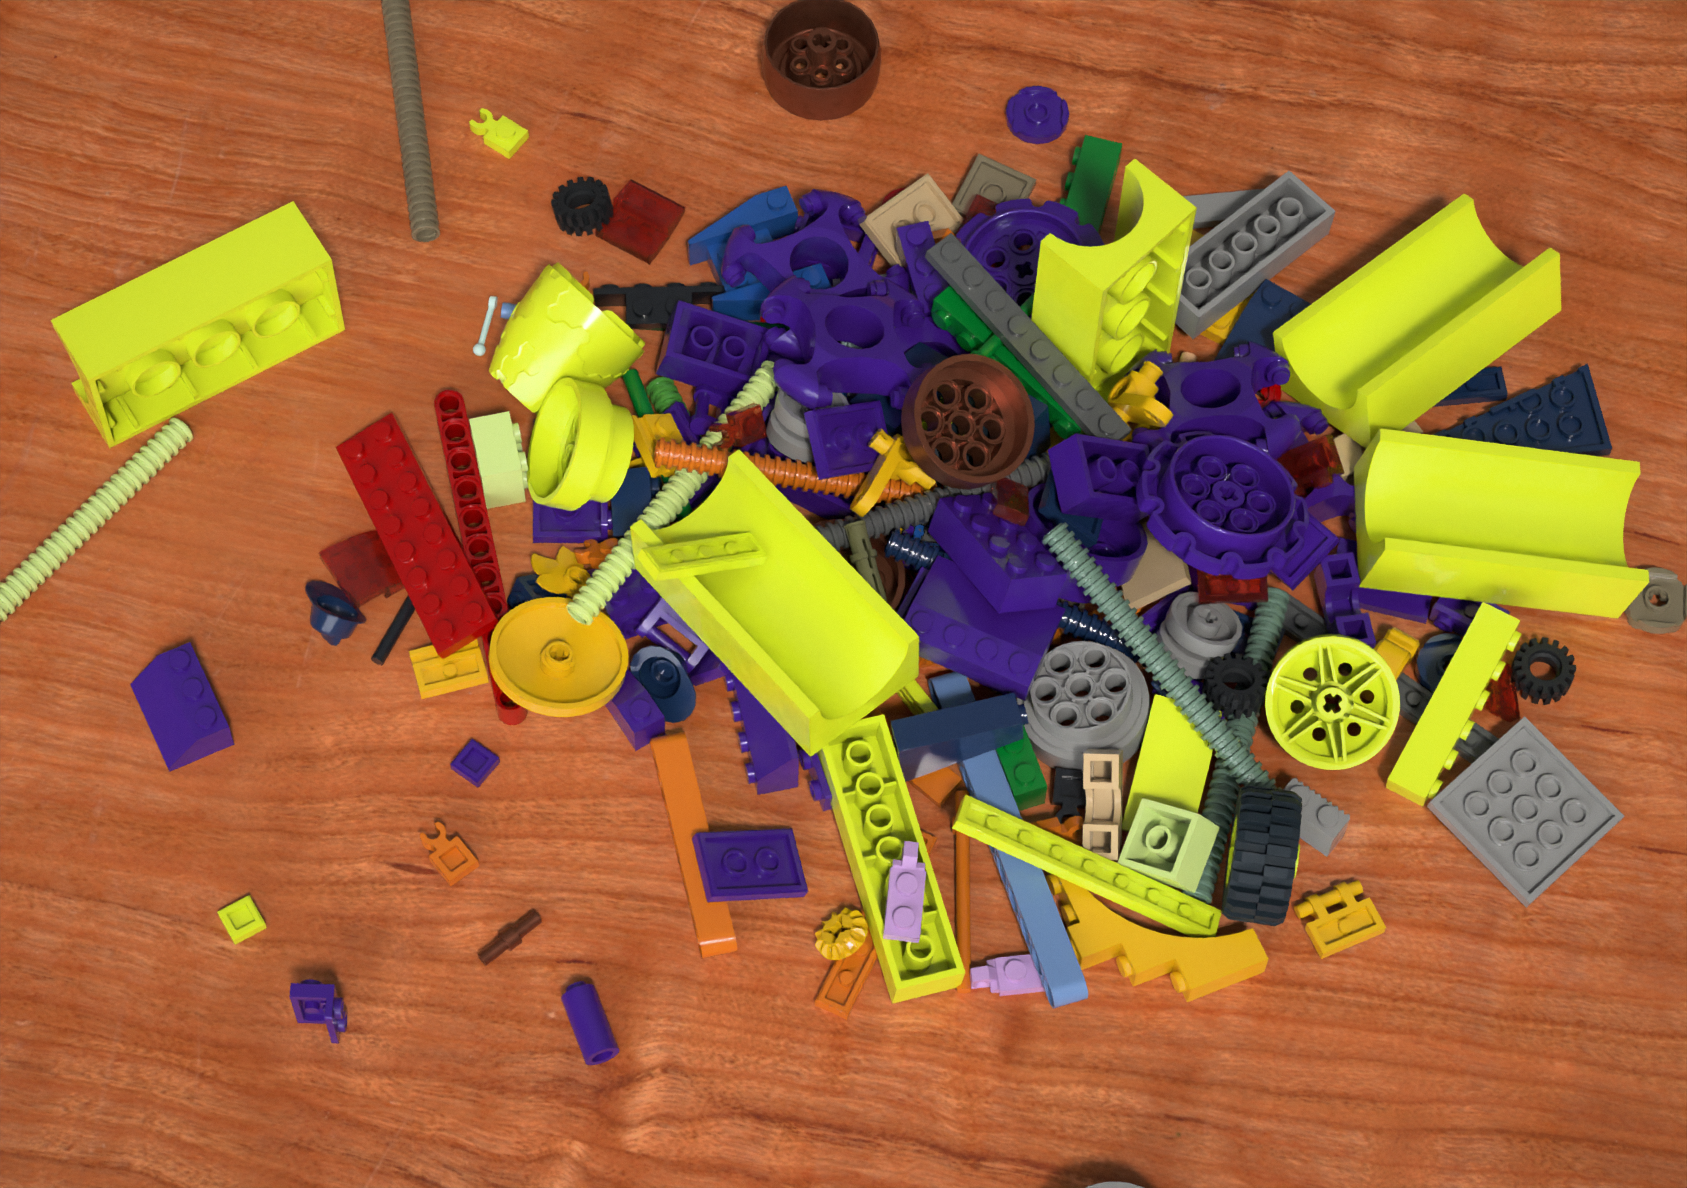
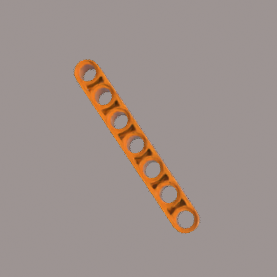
[650,731,737,959]

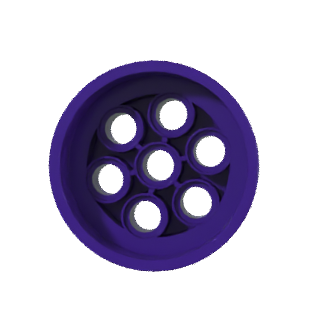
[1018,483,1148,603]

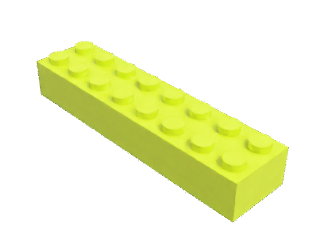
[817,714,966,1004]

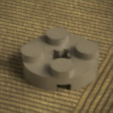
[1624,567,1687,634]

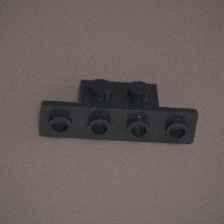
[593,282,725,329]

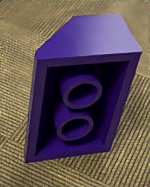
[130,642,234,772]

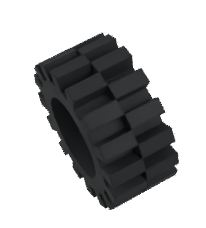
[551,177,614,236]
[1510,637,1576,705]
[1202,653,1269,719]

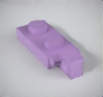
[883,841,926,943]
[970,954,1044,996]

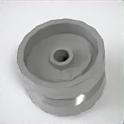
[766,388,849,462]
[1156,592,1242,679]

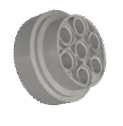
[1017,641,1151,771]

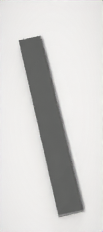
[1282,591,1499,764]

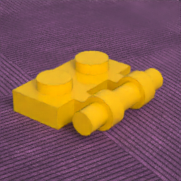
[1294,880,1386,959]

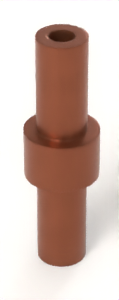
[478,911,542,966]

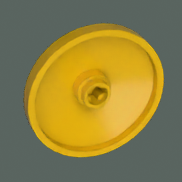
[488,597,629,717]

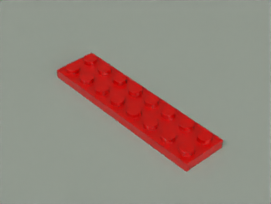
[336,412,500,659]

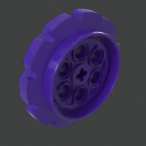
[947,198,1104,319]
[1136,431,1309,580]

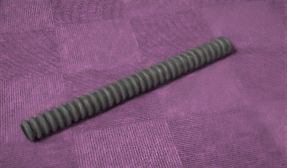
[815,440,1122,551]

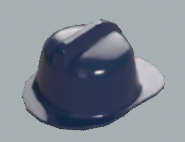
[305,581,367,646]
[630,645,696,723]

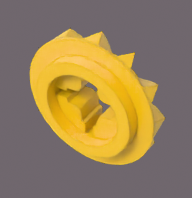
[815,907,868,960]

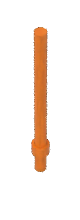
[952,790,971,993]

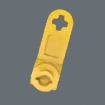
[1108,361,1173,427]
[850,428,936,517]

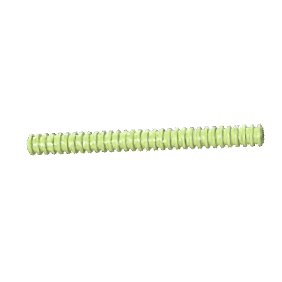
[566,360,779,625]
[0,418,193,622]

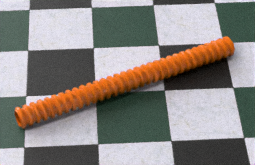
[654,437,944,504]

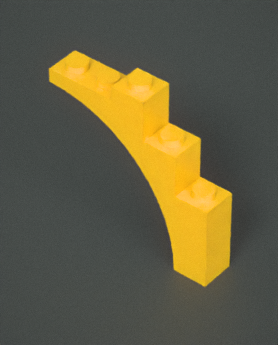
[1046,873,1268,1002]

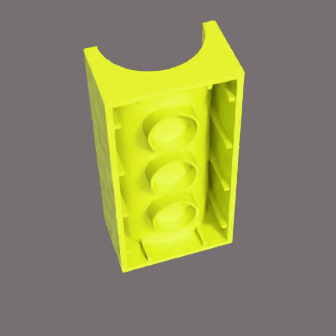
[1031,159,1197,403]
[1273,194,1561,448]
[51,201,345,448]
[1354,428,1649,619]
[630,449,919,757]

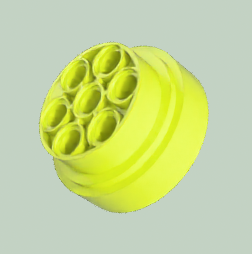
[527,377,634,511]

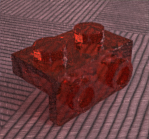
[1277,435,1345,497]

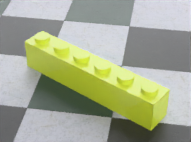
[1386,602,1522,807]

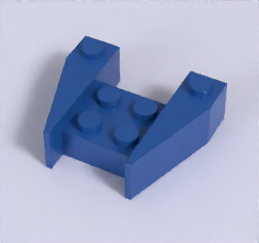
[688,186,832,321]

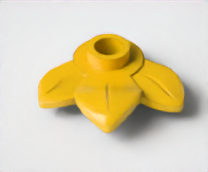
[531,546,591,597]

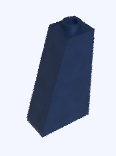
[891,693,1028,782]

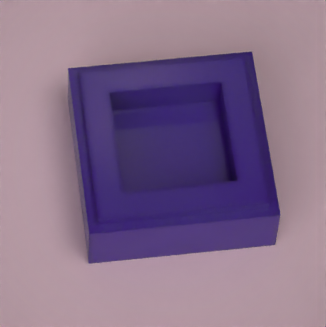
[450,739,500,788]

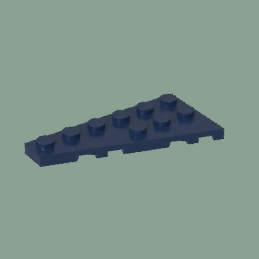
[1433,363,1612,456]

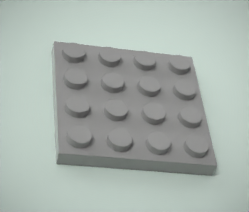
[1427,716,1624,908]

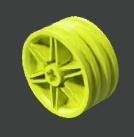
[1265,634,1400,770]

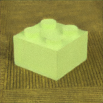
[469,411,528,509]
[1117,798,1220,893]

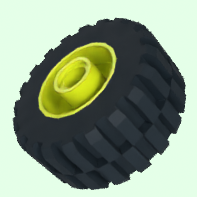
[1222,785,1302,926]

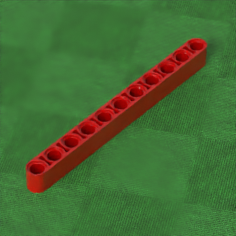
[434,390,528,725]

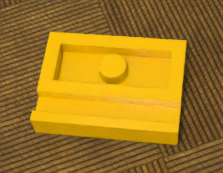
[632,413,684,478]
[409,639,489,699]

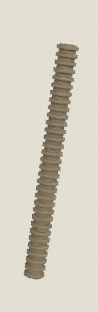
[381,0,440,242]

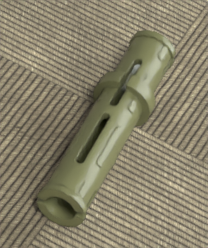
[844,520,888,603]

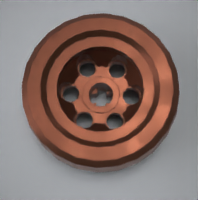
[761,0,882,121]

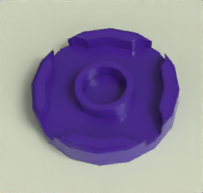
[1005,86,1069,144]

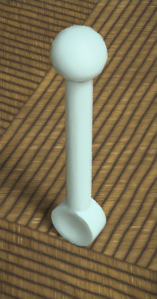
[473,296,498,356]

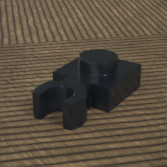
[1051,768,1086,832]

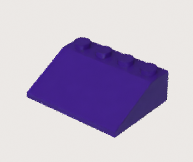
[904,555,1066,701]

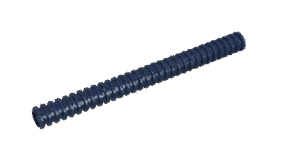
[884,528,1202,682]

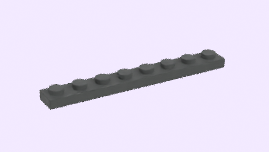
[925,233,1132,441]

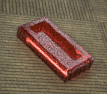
[992,477,1029,526]

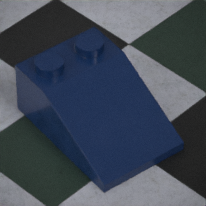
[1214,279,1311,398]

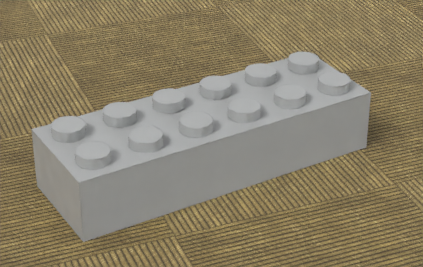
[1175,171,1336,339]

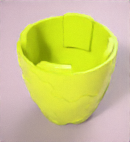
[489,262,645,415]

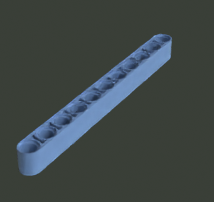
[928,671,1088,1009]

